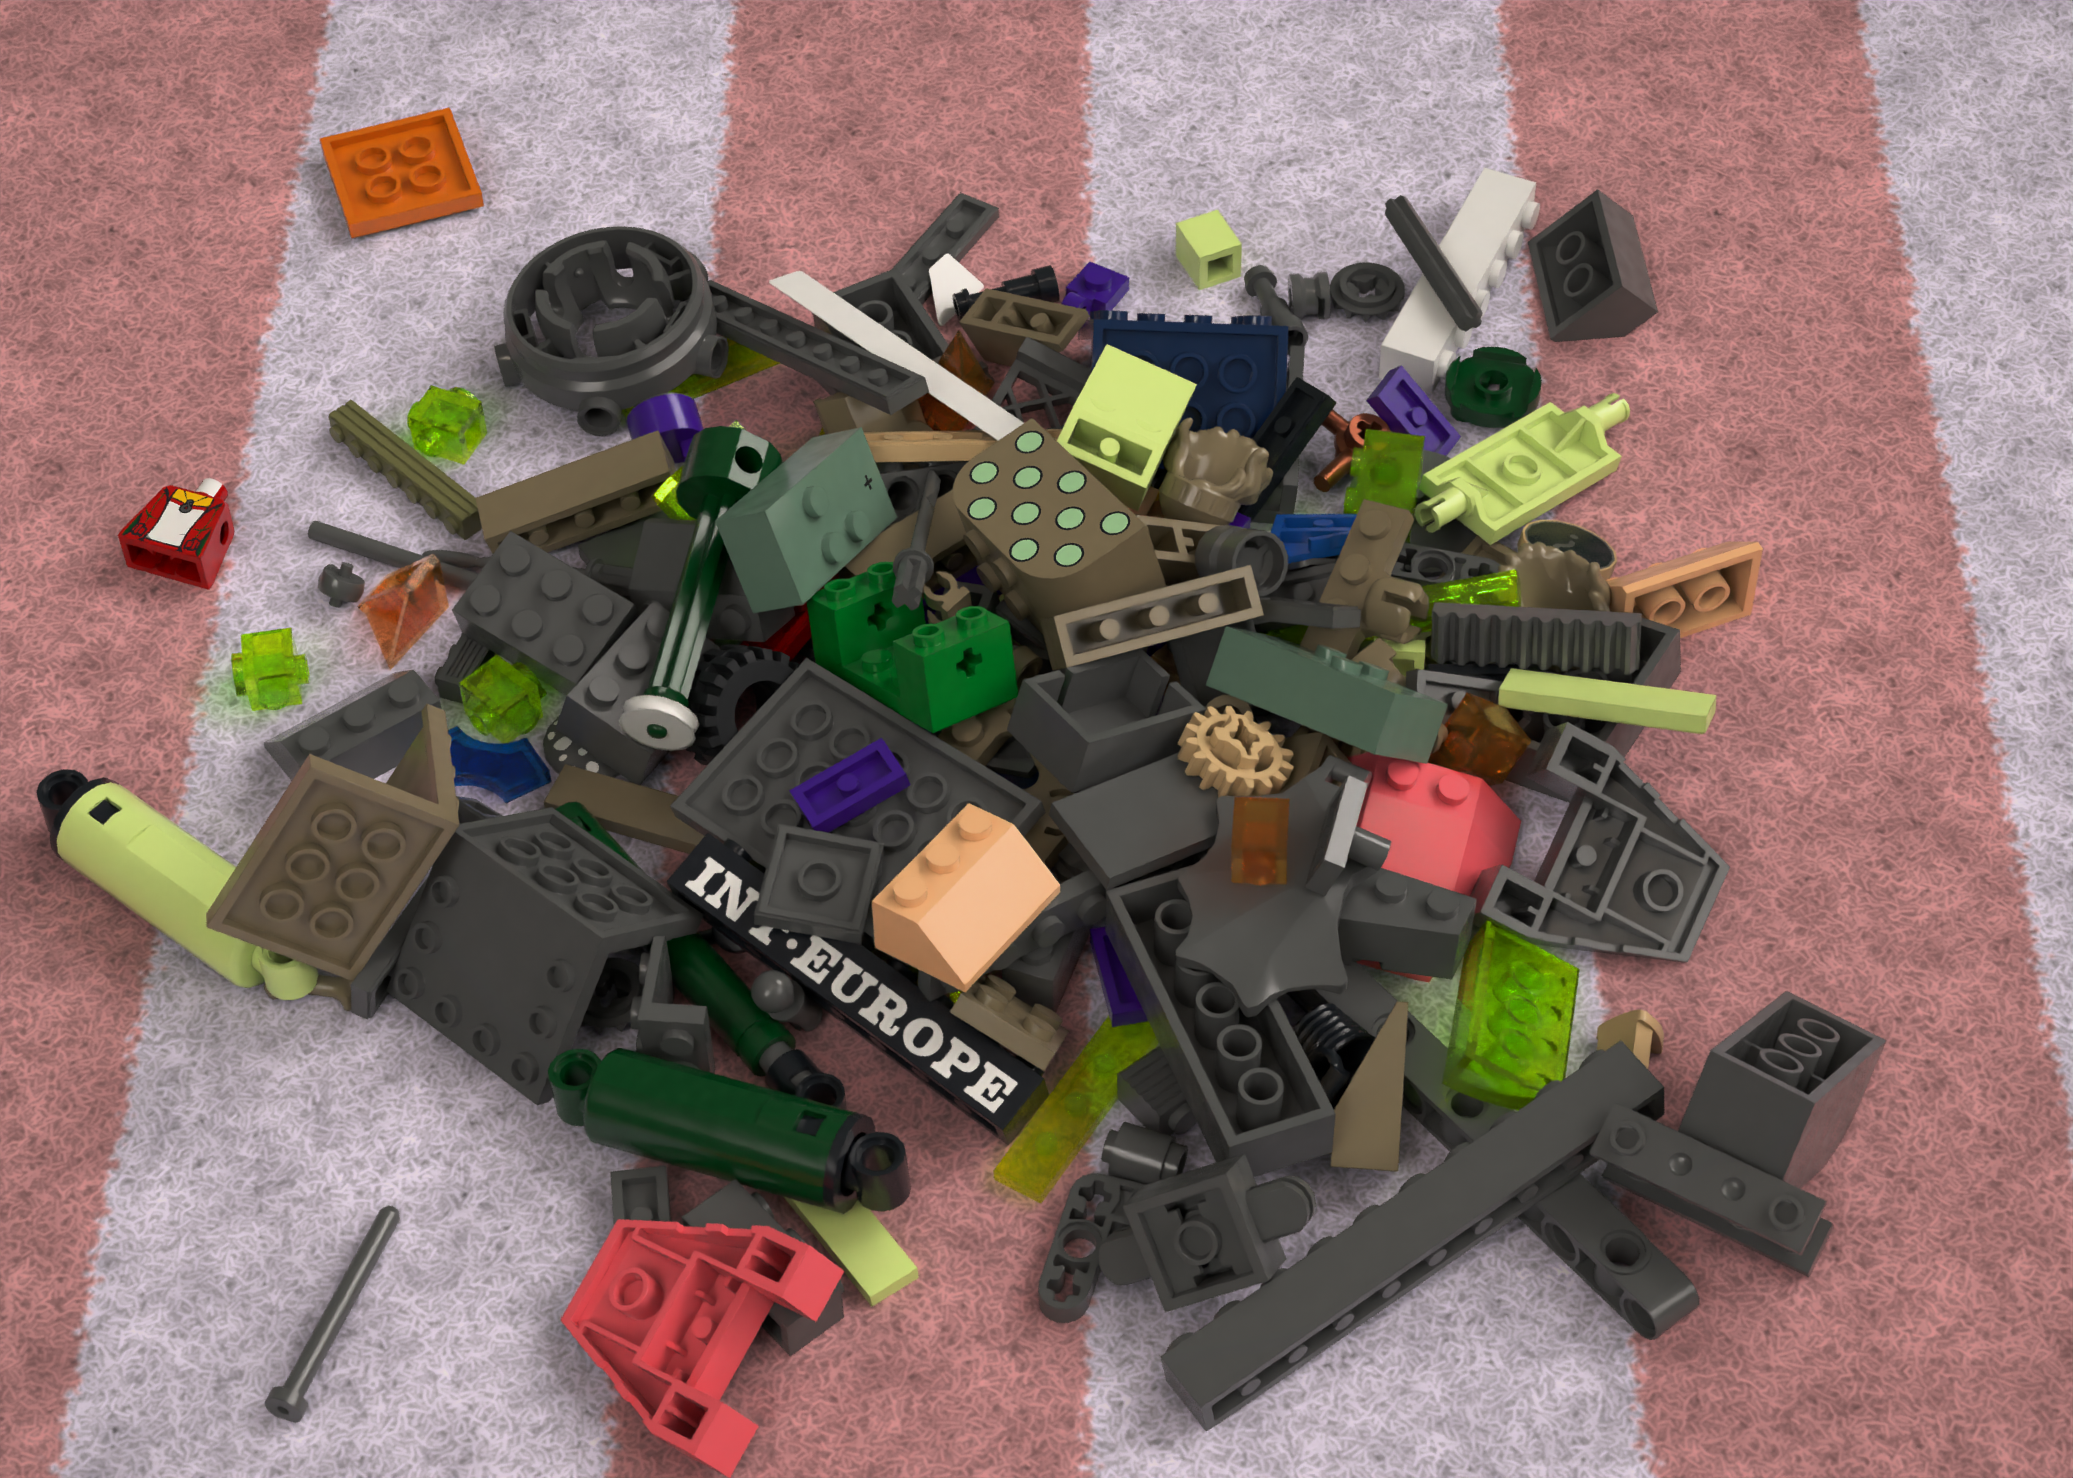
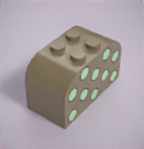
[952,418,1167,634]

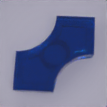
[448,726,552,803]

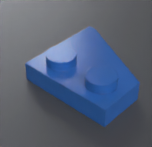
[1270,514,1357,564]

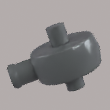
[318,562,365,608]

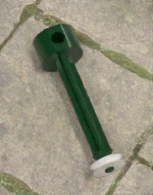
[619,426,783,751]

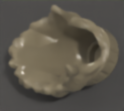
[1159,418,1273,525]
[1491,542,1611,675]

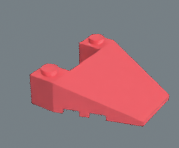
[560,1219,844,1478]

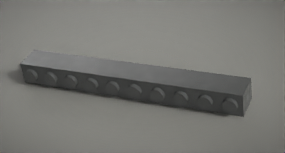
[1160,1041,1664,1431]

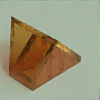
[917,330,995,431]
[357,554,449,670]

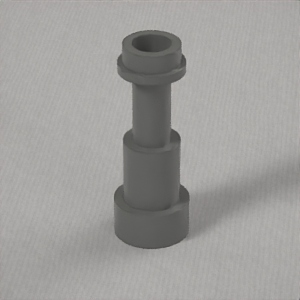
[1244,265,1308,355]

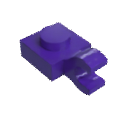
[1061,261,1130,320]

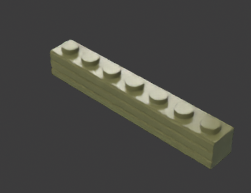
[328,400,482,540]

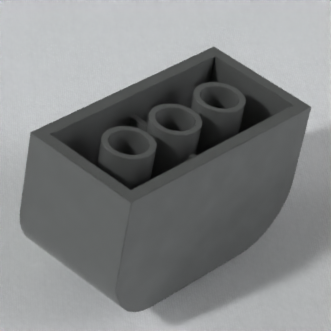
[1678,991,1887,1189]

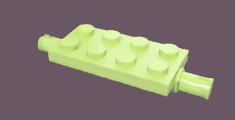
[1415,393,1630,545]

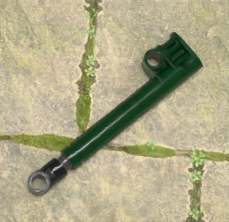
[555,801,847,1110]

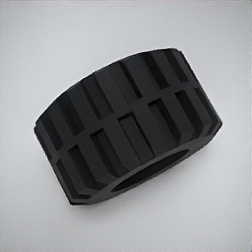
[686,644,800,765]

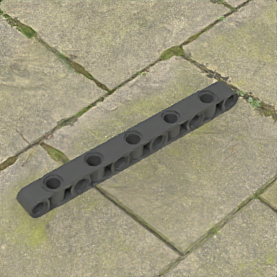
[1286,961,1699,1340]

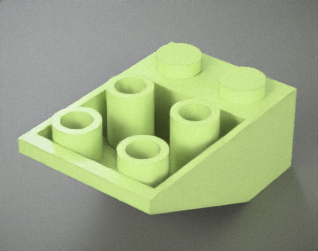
[1057,344,1197,511]

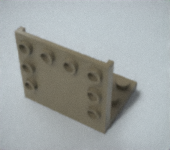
[206,703,459,981]

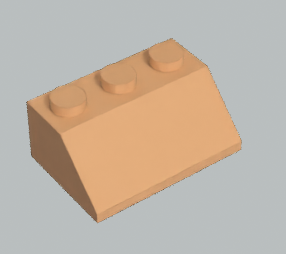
[1606,541,1763,638]
[872,803,1060,992]

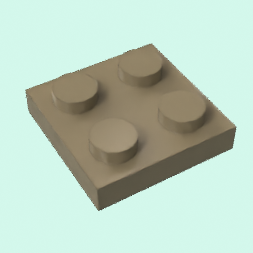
[950,975,1069,1071]

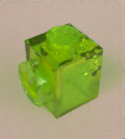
[407,385,487,465]
[231,627,310,711]
[459,655,547,746]

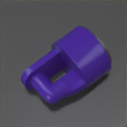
[626,392,704,480]

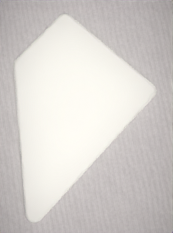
[929,254,984,326]

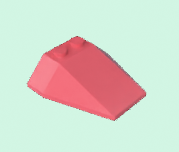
[1347,752,1521,982]

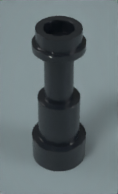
[952,265,1060,321]

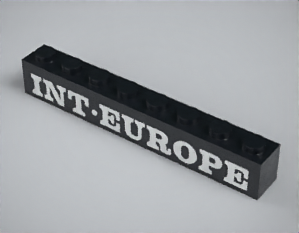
[667,833,1049,1145]

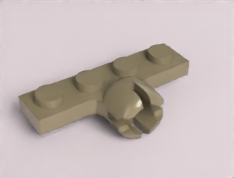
[1300,499,1429,660]

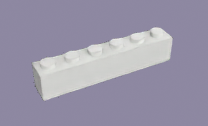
[1379,167,1540,394]

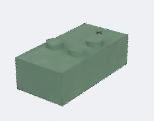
[715,427,897,613]
[1206,626,1448,764]

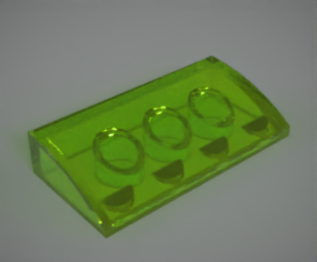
[1442,920,1580,1111]

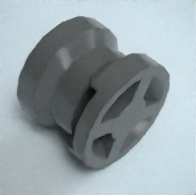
[1288,272,1331,320]

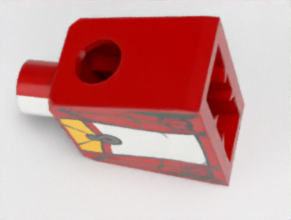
[118,478,235,590]

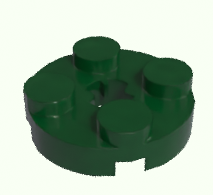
[1445,347,1542,428]

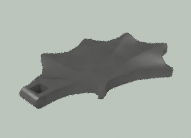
[1175,755,1377,1018]

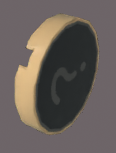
[1517,520,1617,580]

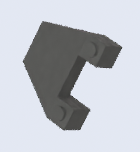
[1470,722,1730,963]

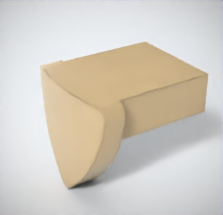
[1596,1010,1664,1069]

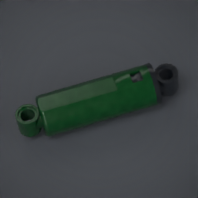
[548,1048,911,1214]

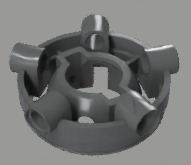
[494,226,729,436]

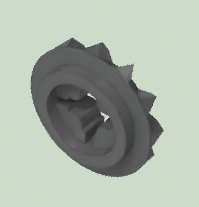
[1330,263,1405,323]
[580,957,644,1035]

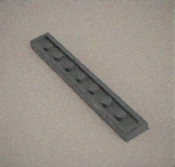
[685,280,929,415]

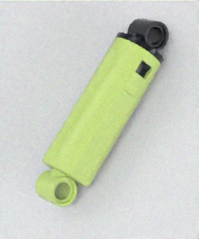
[36,769,319,1000]

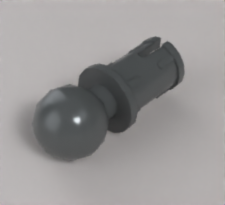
[751,970,823,1032]

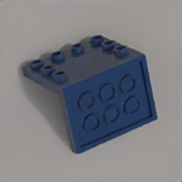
[1078,310,1289,469]

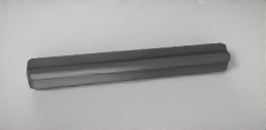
[1385,195,1483,331]

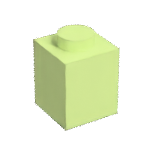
[1176,210,1242,290]

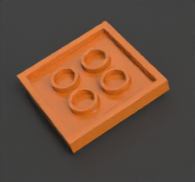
[319,107,484,239]

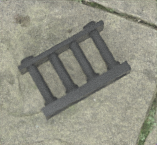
[1589,1102,1834,1277]

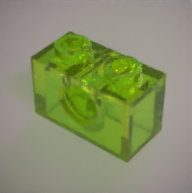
[1343,429,1425,543]

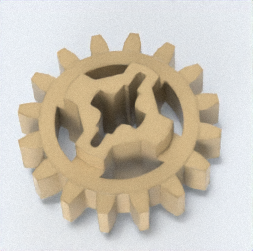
[1178,706,1294,798]

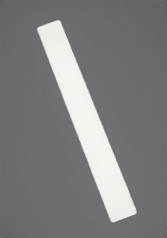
[769,271,1024,441]

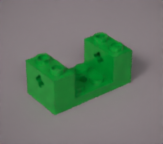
[806,562,1018,733]

